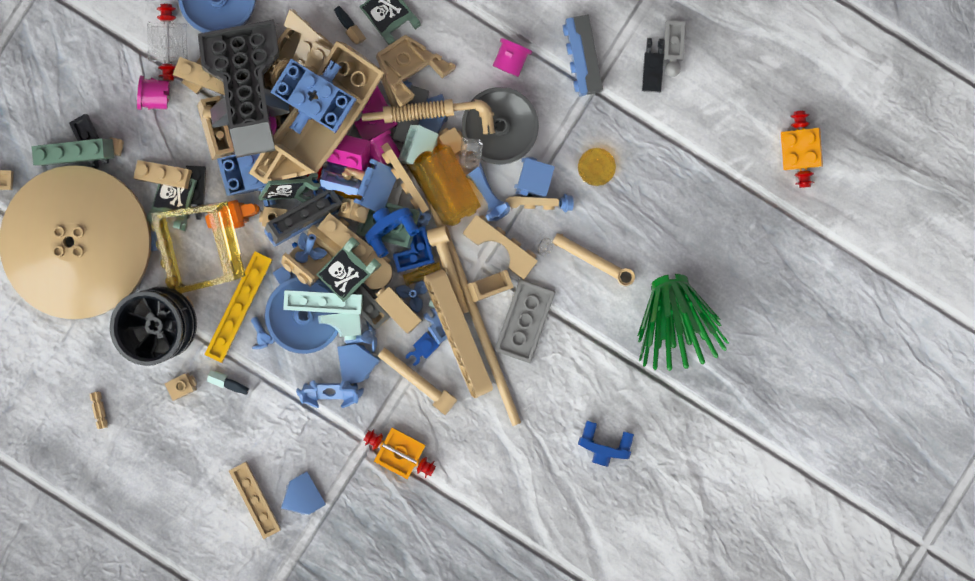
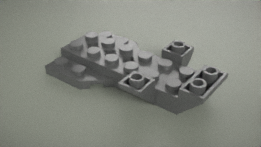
[198,19,290,158]

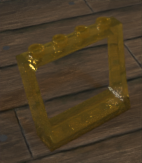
[151,201,246,293]

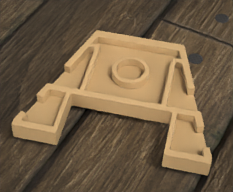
[265,9,334,80]
[376,35,456,107]

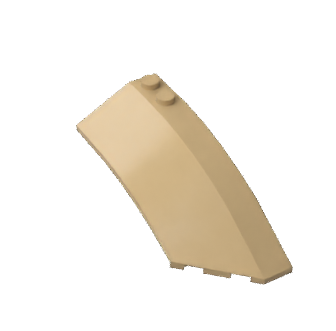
[249,41,385,184]

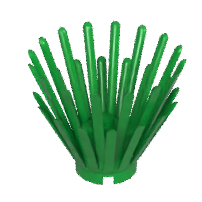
[637,274,729,371]

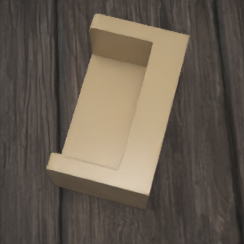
[467,270,513,303]

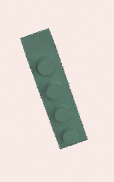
[31,138,114,166]

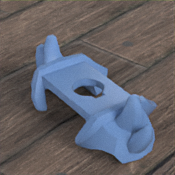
[296,380,364,408]

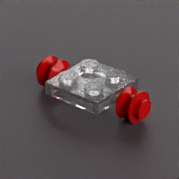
[147,4,188,82]

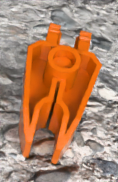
[205,200,260,229]

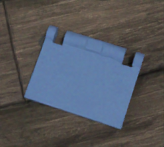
[354,159,396,211]

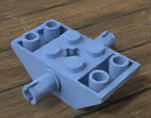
[271,59,357,134]
[217,154,302,207]

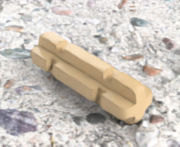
[90,391,108,429]

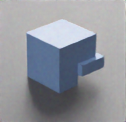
[514,157,555,197]

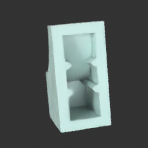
[398,125,438,164]
[318,313,361,340]

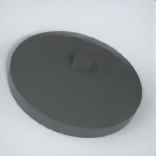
[462,87,539,165]

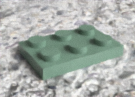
[356,203,420,249]

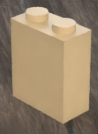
[375,287,423,334]

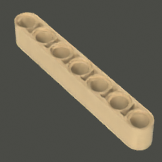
[424,269,493,398]

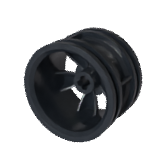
[110,287,197,366]

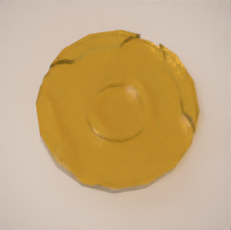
[578,148,616,186]

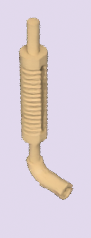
[361,99,495,134]

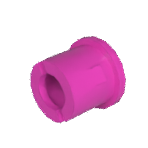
[493,38,532,77]
[137,76,170,110]
[369,129,400,166]

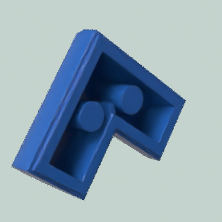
[393,226,435,273]

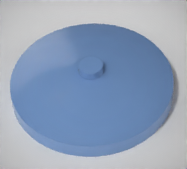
[178,0,256,33]
[265,277,341,354]

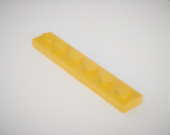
[204,251,273,363]

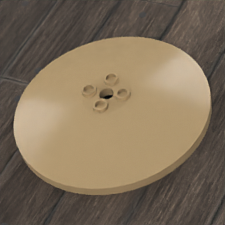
[0,165,151,319]

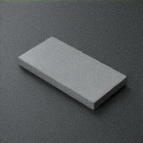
[494,279,556,363]

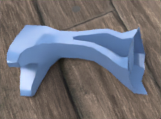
[465,160,510,221]

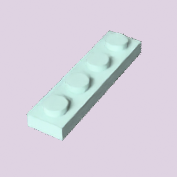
[283,290,363,314]

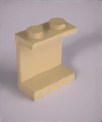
[281,225,342,287]

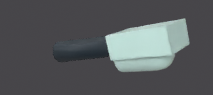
[207,371,249,395]

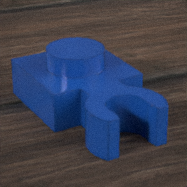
[406,332,440,366]

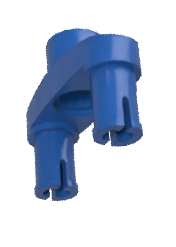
[365,207,420,258]
[578,421,634,467]

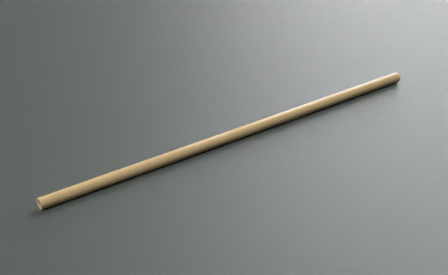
[379,67,521,426]

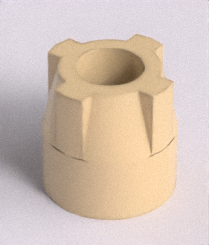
[110,137,124,156]

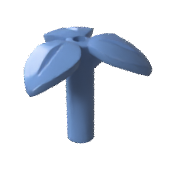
[294,232,327,263]
[395,280,427,313]
[251,317,275,349]
[345,321,377,353]

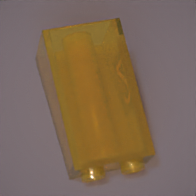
[406,144,481,226]

